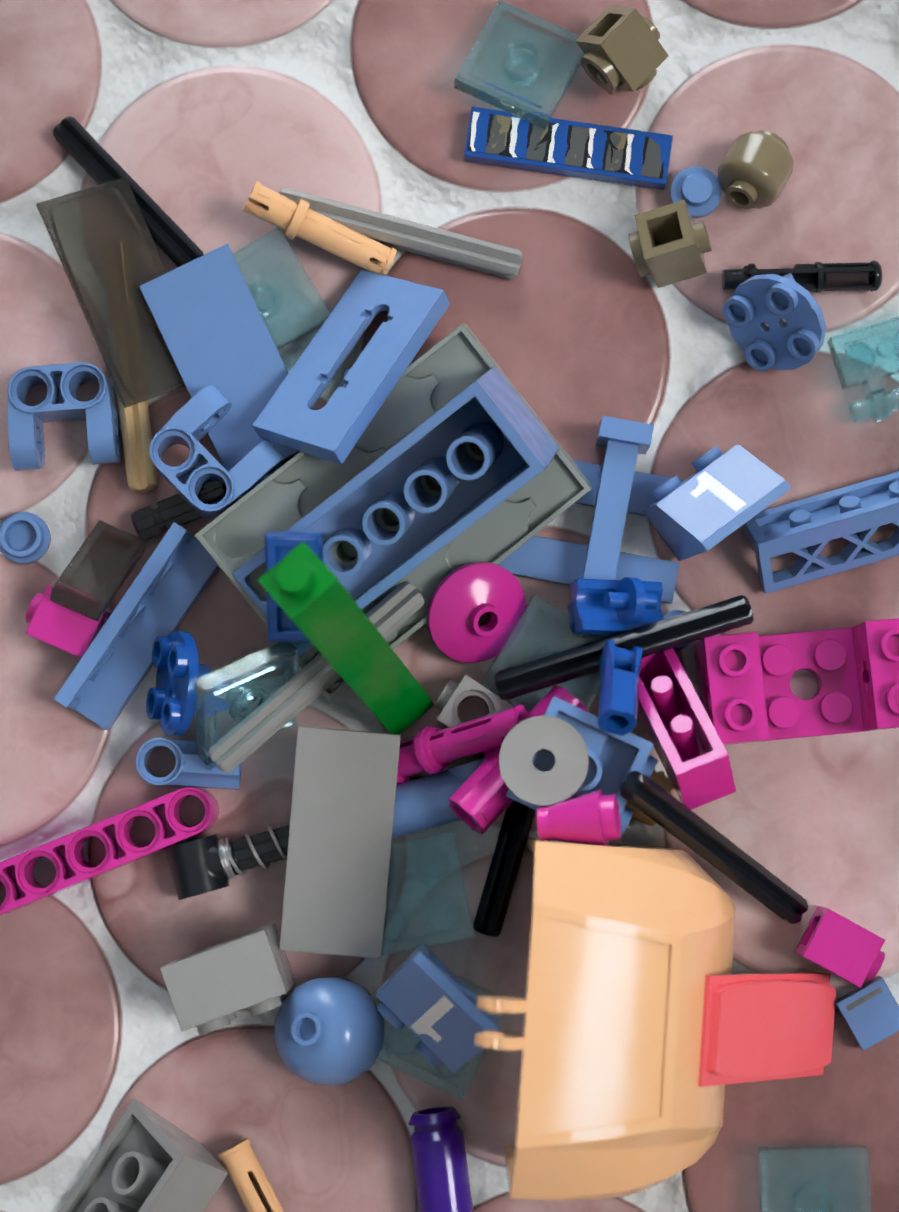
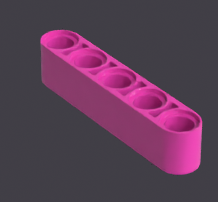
[0,787,219,915]

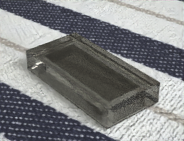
[50,520,146,621]

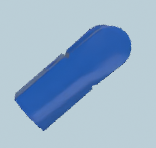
[598,639,642,735]

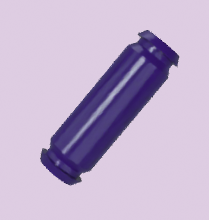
[408,1107,473,1212]

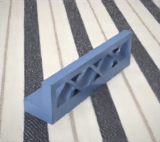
[743,471,899,594]
[54,522,220,731]

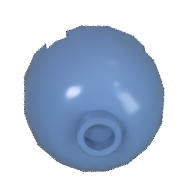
[274,977,384,1086]

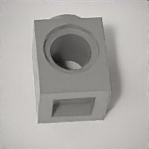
[434,675,514,728]

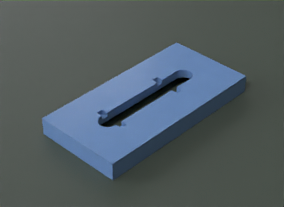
[252,269,450,464]

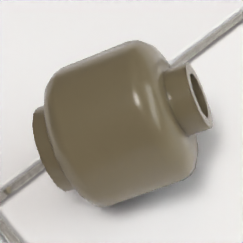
[718,130,794,209]

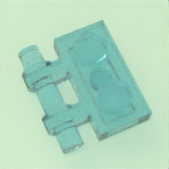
[827,317,899,423]

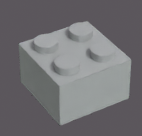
[160,923,296,1035]

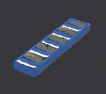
[464,107,673,190]

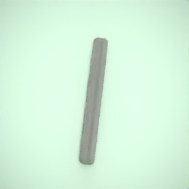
[279,188,523,280]
[208,581,425,773]

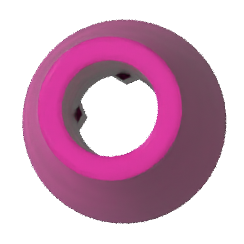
[536,790,621,846]

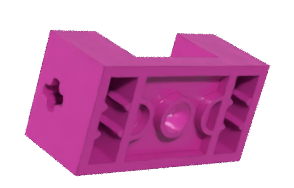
[694,618,899,745]

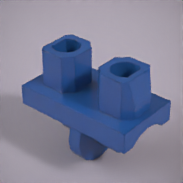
[567,577,664,635]

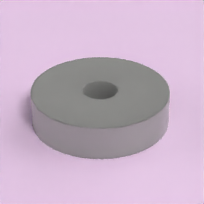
[499,716,589,806]

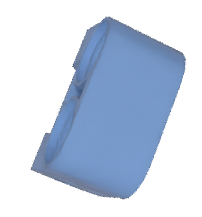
[7,362,122,471]
[149,384,286,520]

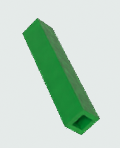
[258,541,434,735]

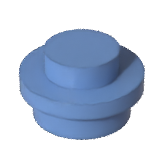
[670,167,722,218]
[0,512,51,564]

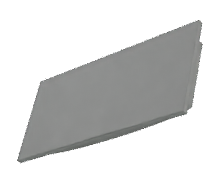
[279,726,401,959]

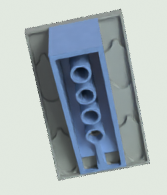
[194,322,593,702]

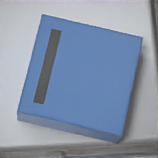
[835,976,899,1051]

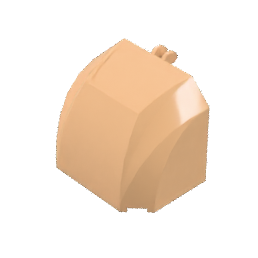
[475,837,736,1201]

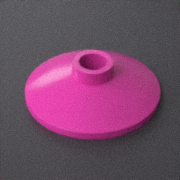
[427,562,526,663]

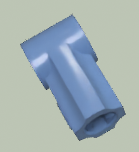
[135,737,242,790]

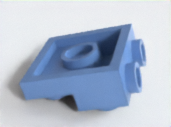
[506,696,658,837]

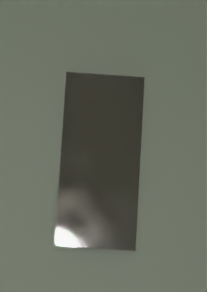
[36,177,186,408]

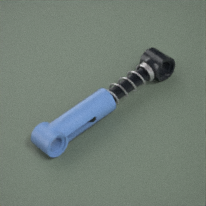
[165,759,510,900]

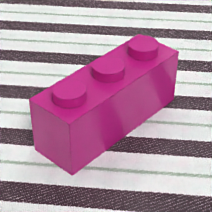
[637,648,736,810]

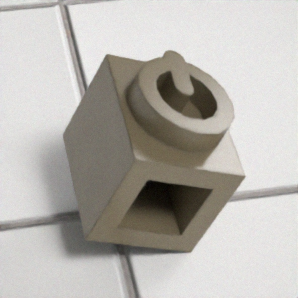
[576,5,669,95]
[629,200,712,288]

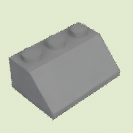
[58,1099,229,1212]

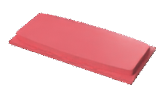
[698,973,836,1087]

